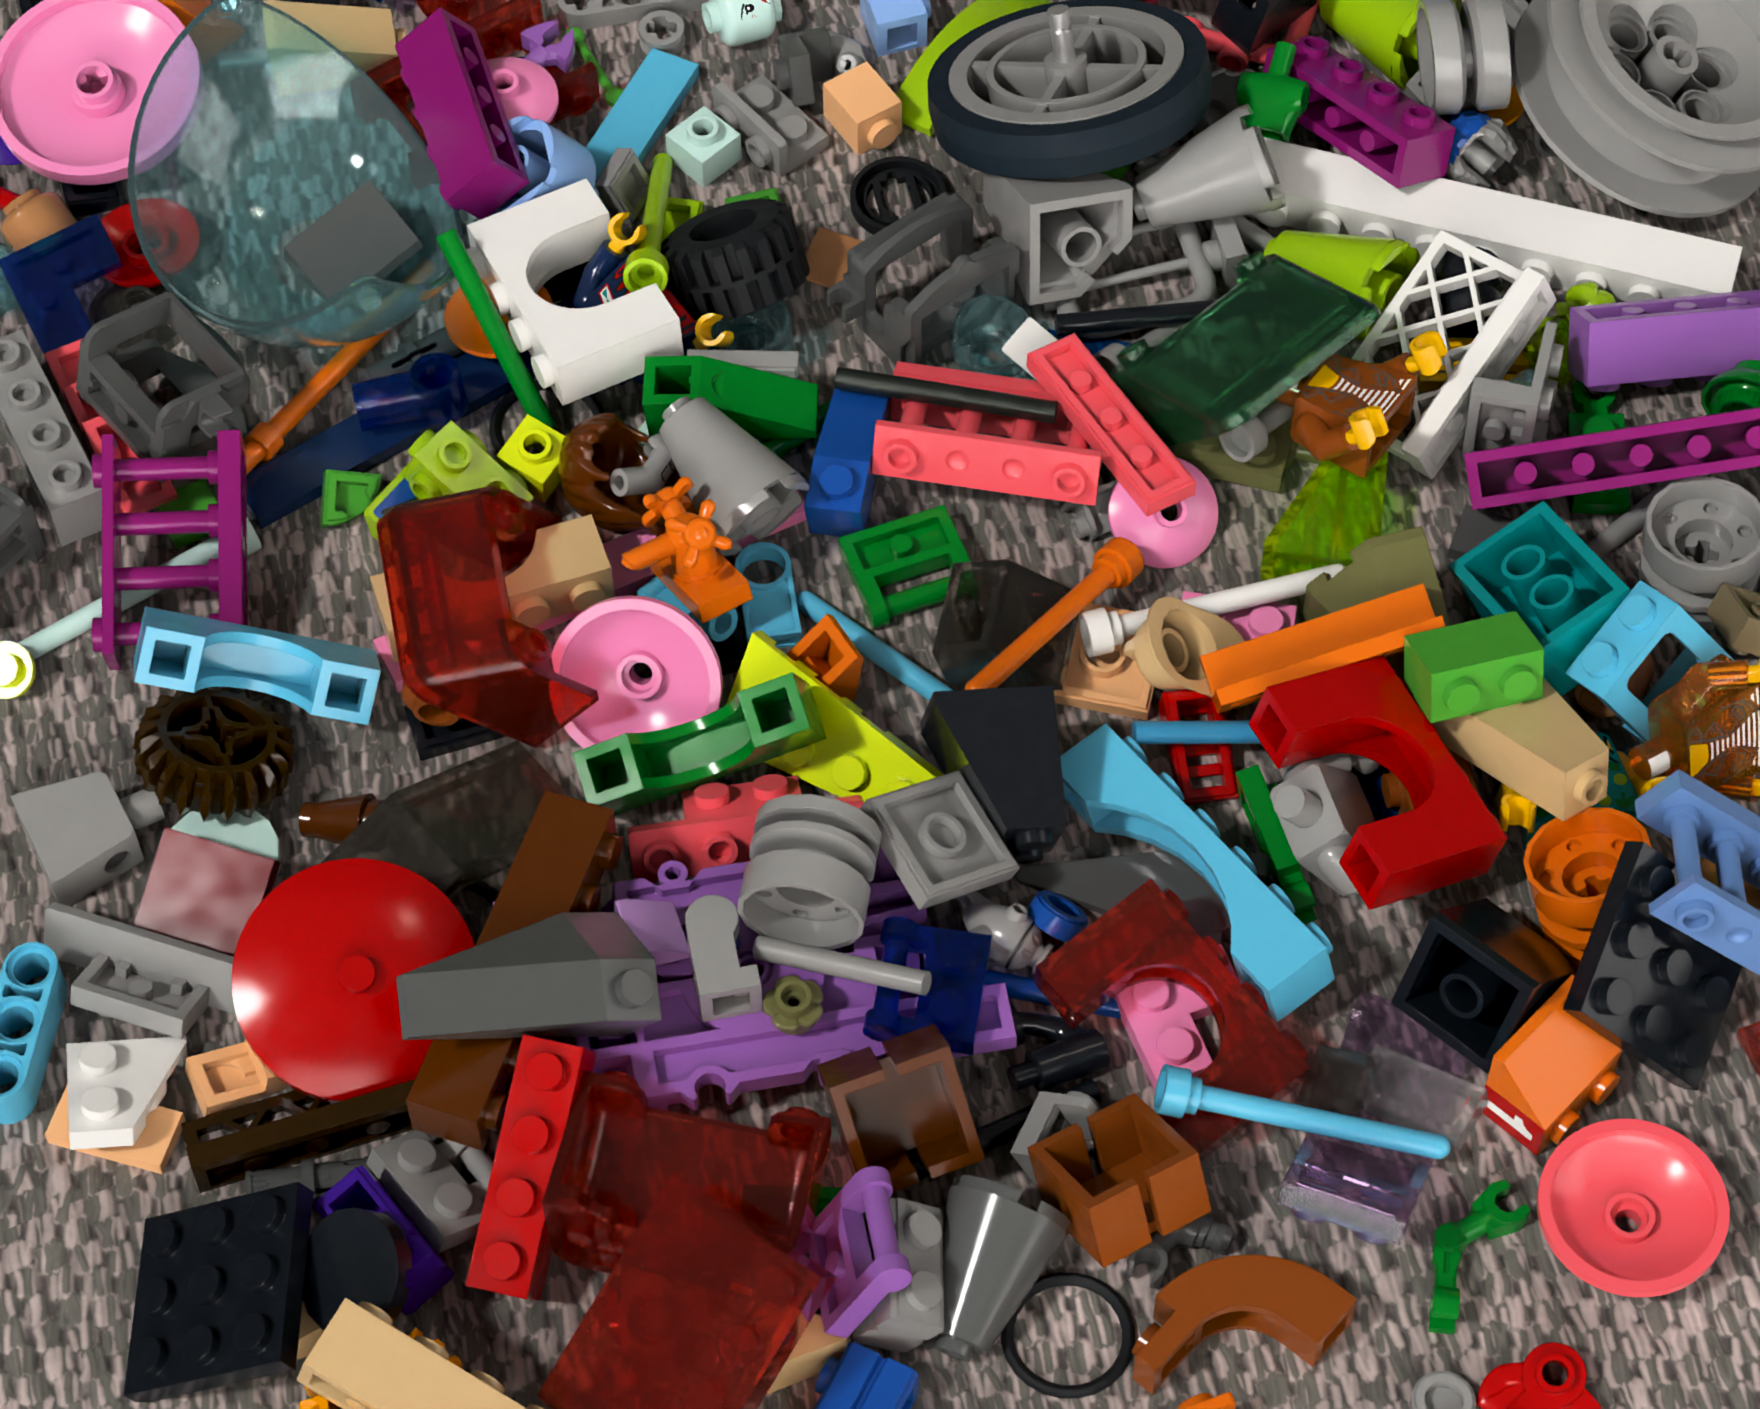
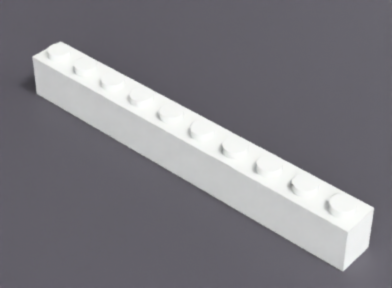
[1242,137,1743,303]

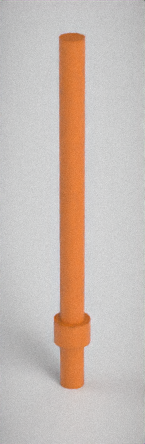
[244,262,442,475]

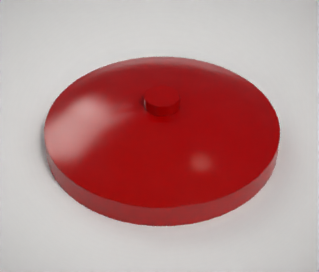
[231,858,475,1103]

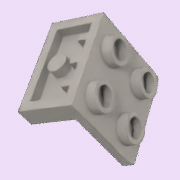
[1461,321,1565,461]

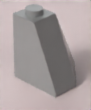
[983,172,1133,306]

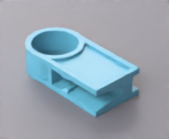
[735,542,802,648]

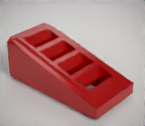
[1158,689,1239,806]

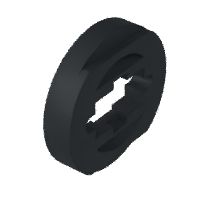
[850,156,946,235]

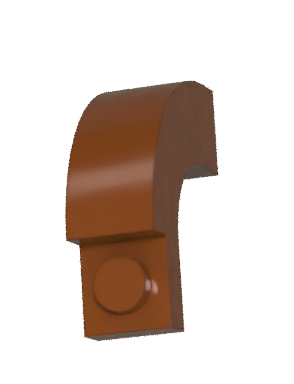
[1132,1255,1357,1395]

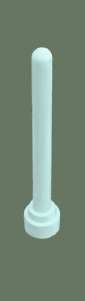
[18,518,262,660]

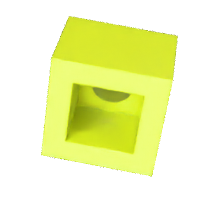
[496,414,566,503]

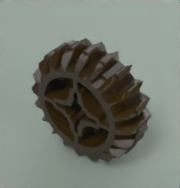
[133,687,295,823]

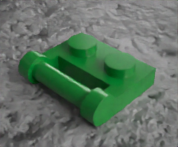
[838,505,981,630]

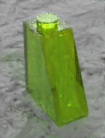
[1259,452,1388,580]

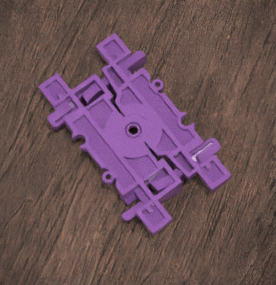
[492,847,1017,1160]

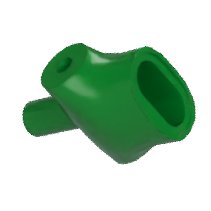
[1236,41,1310,143]

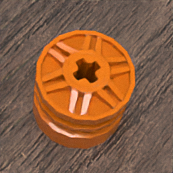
[1523,807,1652,964]

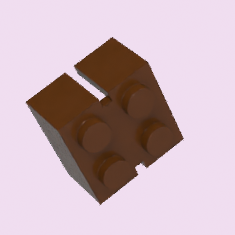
[817,1023,985,1192]

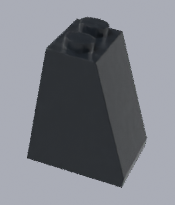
[920,685,1067,864]
[1391,898,1579,1074]

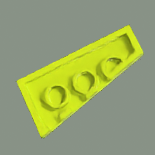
[726,630,944,802]

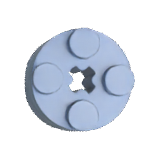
[491,116,599,215]

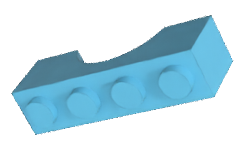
[133,606,381,725]

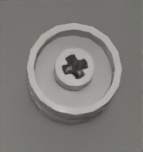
[1416,0,1511,116]

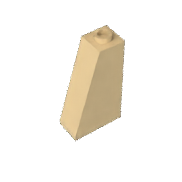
[1412,678,1609,822]

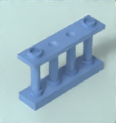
[1634,769,1760,976]

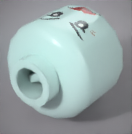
[701,0,782,47]

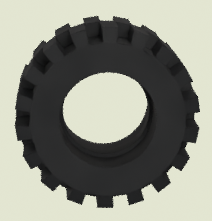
[660,199,810,320]

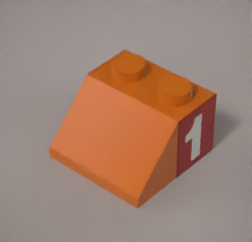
[1479,974,1622,1156]

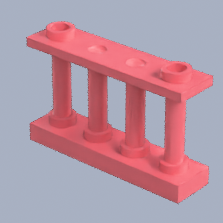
[871,361,1102,506]

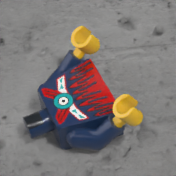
[572,212,734,385]

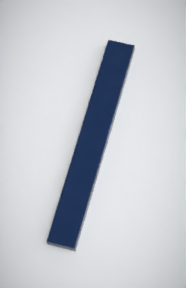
[247,294,575,529]

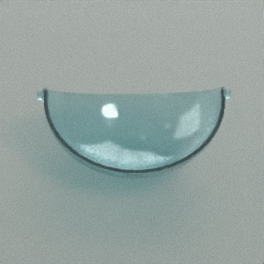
[128,0,464,349]

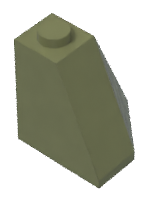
[1302,526,1451,696]

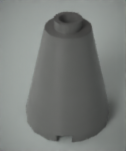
[934,1175,1072,1362]

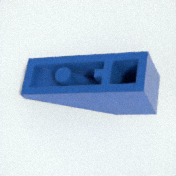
[804,388,891,537]

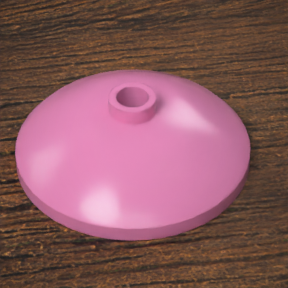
[548,595,723,749]

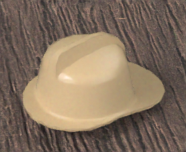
[1124,596,1244,698]

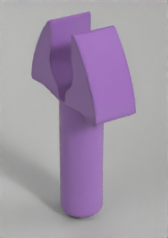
[521,20,575,73]

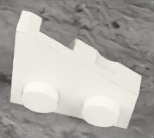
[66,1036,187,1150]

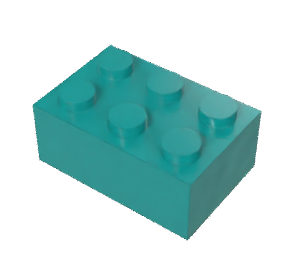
[1448,501,1631,696]

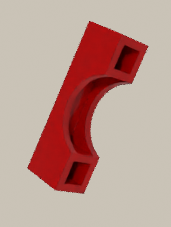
[465,1034,597,1301]

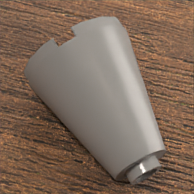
[1133,103,1286,228]
[659,396,810,557]

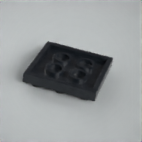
[1563,841,1742,1090]
[123,1182,314,1402]

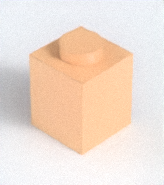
[823,61,902,155]

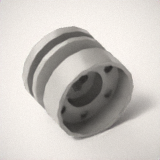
[1637,477,1760,630]
[737,794,882,950]

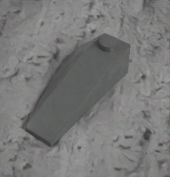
[396,912,662,1040]

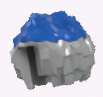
[1441,110,1518,188]

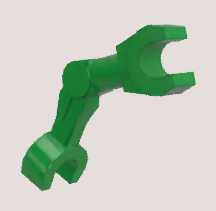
[1428,1180,1531,1335]

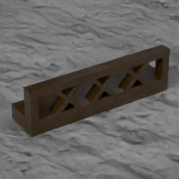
[181,1079,415,1193]

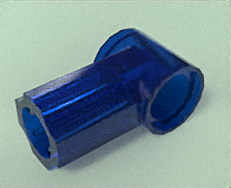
[351,352,468,432]

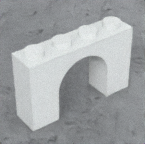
[466,178,684,406]

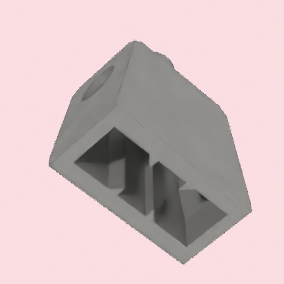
[10,771,165,906]

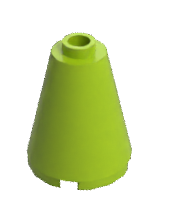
[1319,0,1462,90]
[1262,230,1420,342]

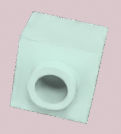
[665,106,742,188]

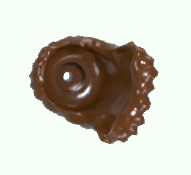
[558,413,698,537]

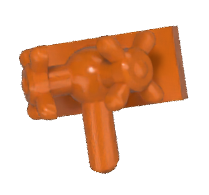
[621,476,753,624]

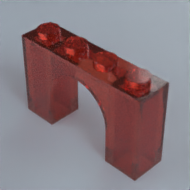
[1033,879,1309,1162]

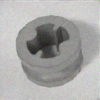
[638,10,686,56]

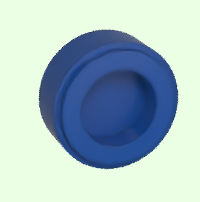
[1027,890,1089,943]

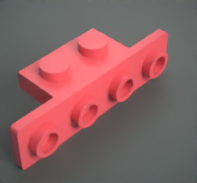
[627,774,864,882]

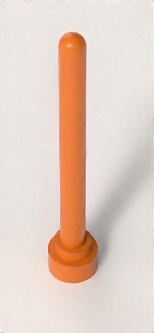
[964,537,1144,690]

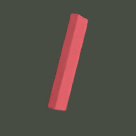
[1026,333,1196,517]

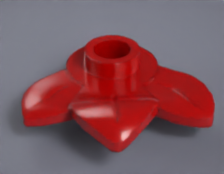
[1476,1342,1602,1409]

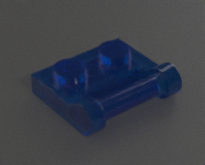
[862,916,992,1055]

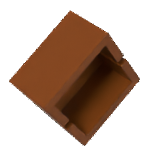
[1027,1093,1212,1268]

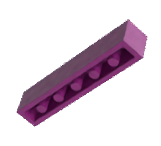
[1464,407,1760,510]

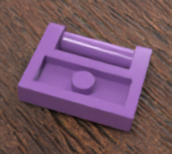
[805,1166,912,1338]

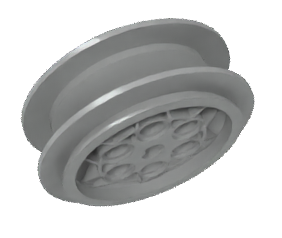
[1511,0,1760,218]

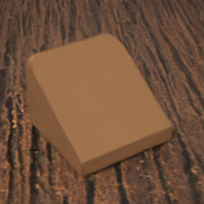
[805,227,862,288]

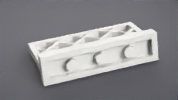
[1351,230,1557,479]

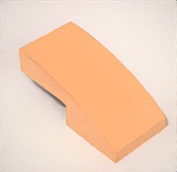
[184,1040,289,1117]

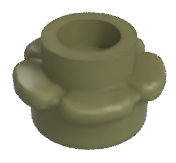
[763,975,824,1035]

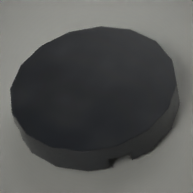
[303,1207,412,1330]

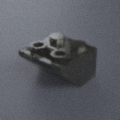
[932,559,1079,690]

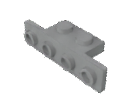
[44,902,236,1039]

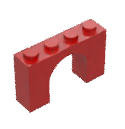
[1249,655,1508,910]

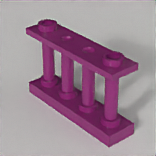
[92,430,248,670]

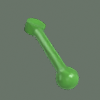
[565,27,624,107]

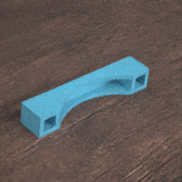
[1060,723,1335,1023]

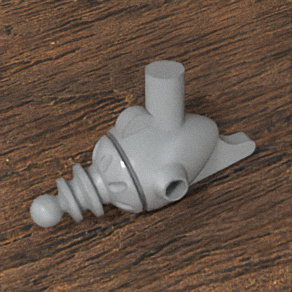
[954,891,1077,985]

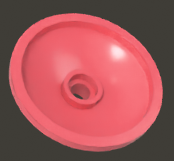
[1537,1119,1730,1297]

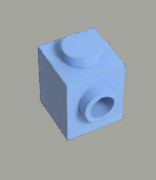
[860,0,931,57]

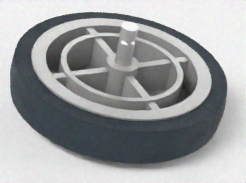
[928,0,1212,179]

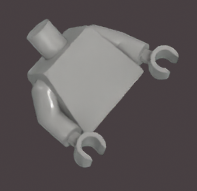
[1270,753,1431,898]

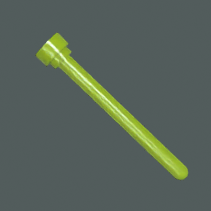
[623,153,673,292]

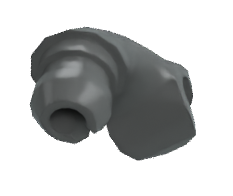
[1125,1213,1235,1289]

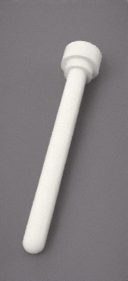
[1078,563,1345,658]

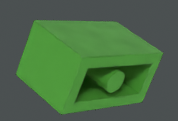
[1404,611,1544,723]

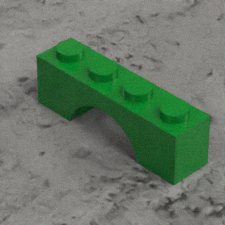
[572,672,827,815]

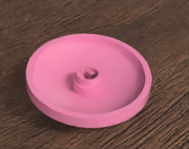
[0,0,202,185]

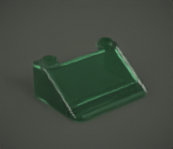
[1108,250,1381,446]

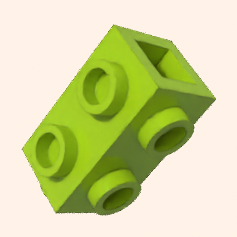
[403,420,534,552]

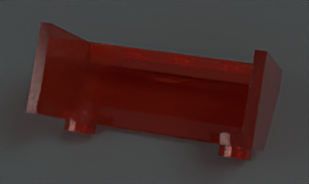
[377,486,599,748]

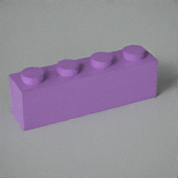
[1567,290,1760,392]

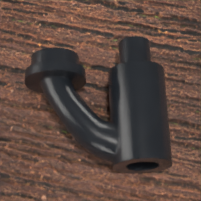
[1007,1002,1110,1092]

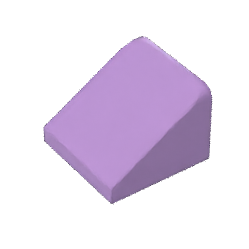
[614,899,690,966]

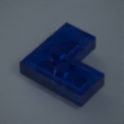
[0,213,124,354]

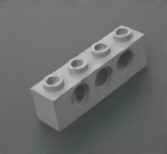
[0,329,102,547]

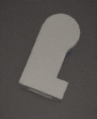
[685,895,763,1022]

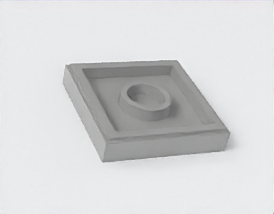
[860,770,1020,910]

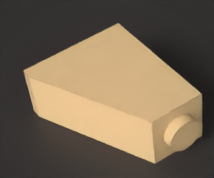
[260,0,406,96]

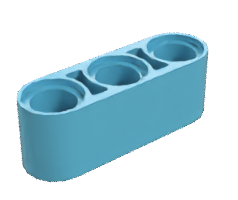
[0,942,68,1124]

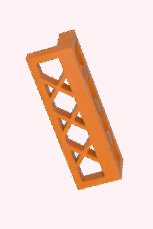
[1199,583,1446,714]

